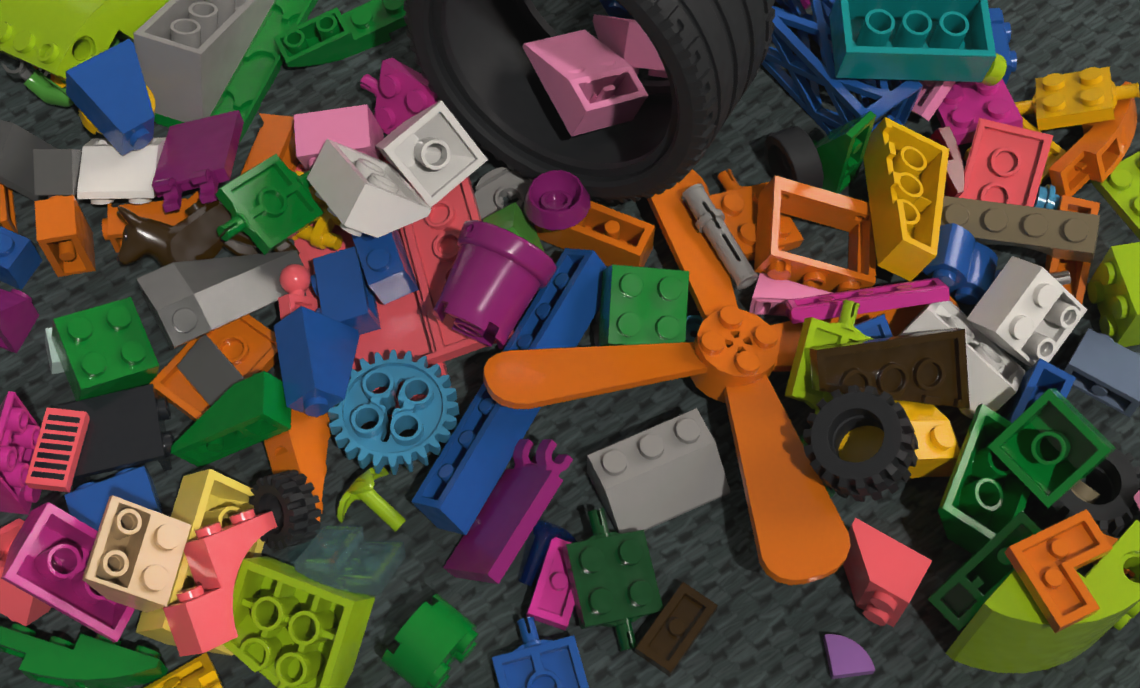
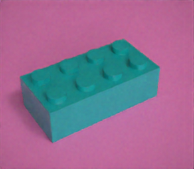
[829,0,996,82]

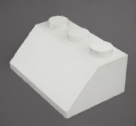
[307,139,432,238]
[898,301,1025,419]

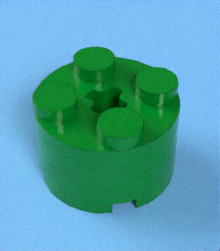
[382,593,479,688]

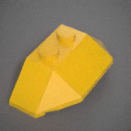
[839,400,960,478]

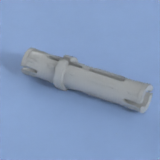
[681,183,759,290]

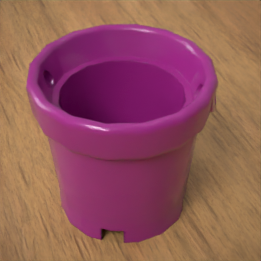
[432,220,557,349]

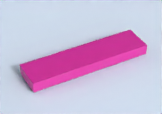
[785,278,950,324]

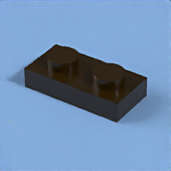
[635,582,718,677]

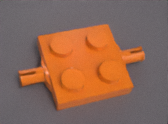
[709,169,804,261]

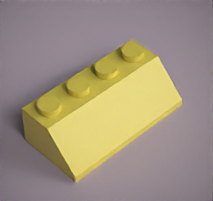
[135,469,265,656]

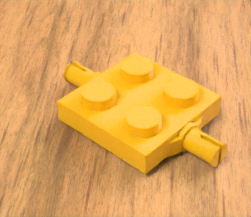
[1014,66,1140,131]

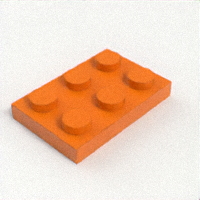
[149,315,279,422]

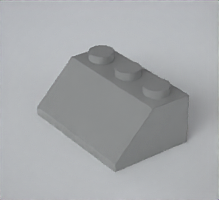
[587,408,730,534]

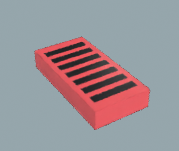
[25,407,90,493]

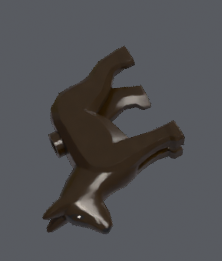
[117,199,300,267]

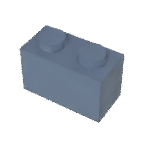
[1063,328,1140,417]

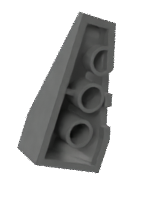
[136,250,312,350]

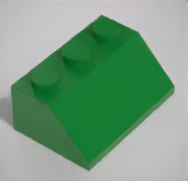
[938,404,1031,554]

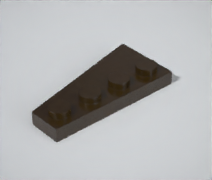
[809,328,970,409]

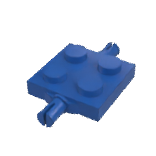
[492,617,589,688]

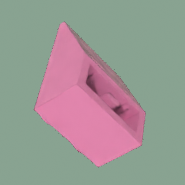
[522,30,648,137]

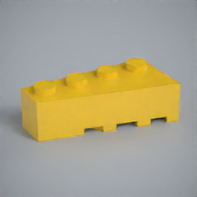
[863,117,949,282]

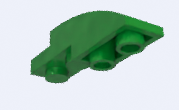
[273,0,407,67]
[0,623,168,688]

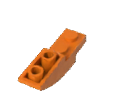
[1048,81,1137,197]

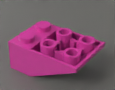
[0,391,42,515]

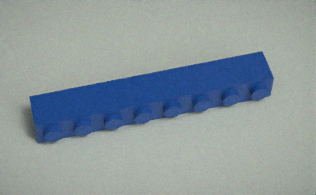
[411,248,607,535]

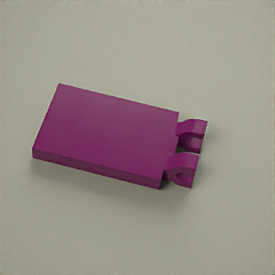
[152,110,244,213]
[443,439,573,584]

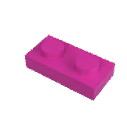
[526,536,575,631]

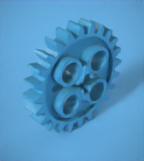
[328,350,459,475]

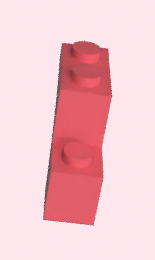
[163,508,278,657]

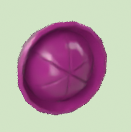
[524,170,591,230]

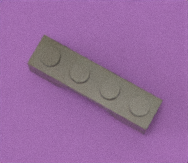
[940,196,1100,263]

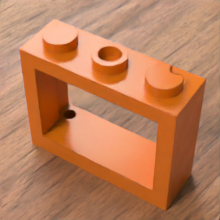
[754,175,876,293]

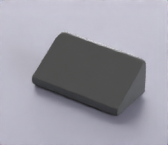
[177,334,245,407]

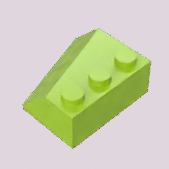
[223,556,375,688]

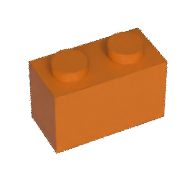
[34,195,96,277]

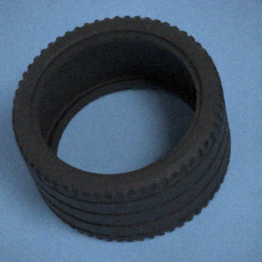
[404,0,775,203]

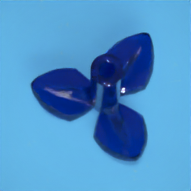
[519,519,577,587]

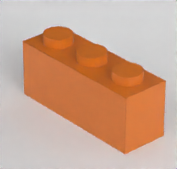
[535,201,655,267]

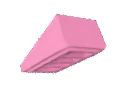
[749,273,831,316]

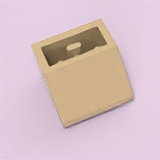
[82,495,191,613]

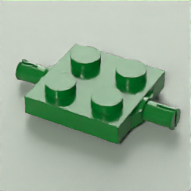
[215,154,324,255]

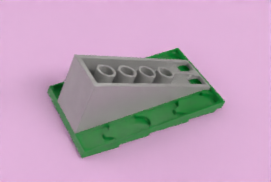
[133,0,318,145]

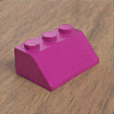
[1,502,135,643]

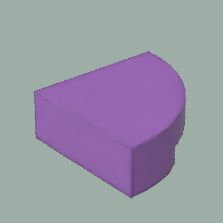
[823,634,875,679]

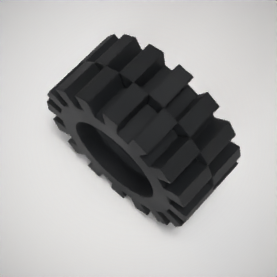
[249,470,321,550]

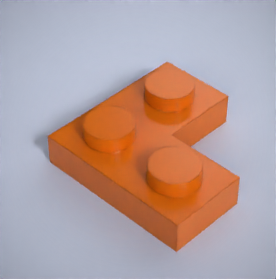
[1004,509,1113,633]

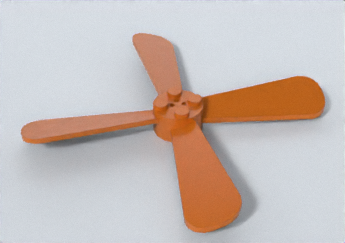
[483,169,961,585]

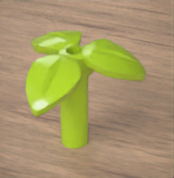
[337,467,406,532]

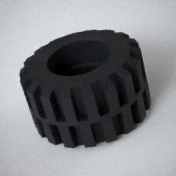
[803,385,919,502]
[1029,441,1140,538]

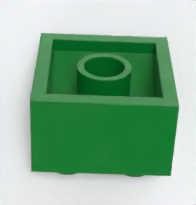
[988,388,1116,508]

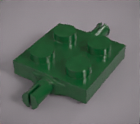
[562,508,663,652]

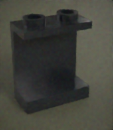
[56,384,175,490]

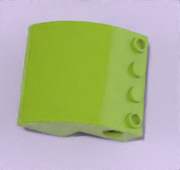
[0,0,169,82]
[946,519,1140,673]

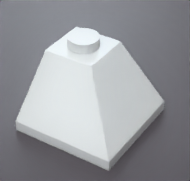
[375,100,488,208]

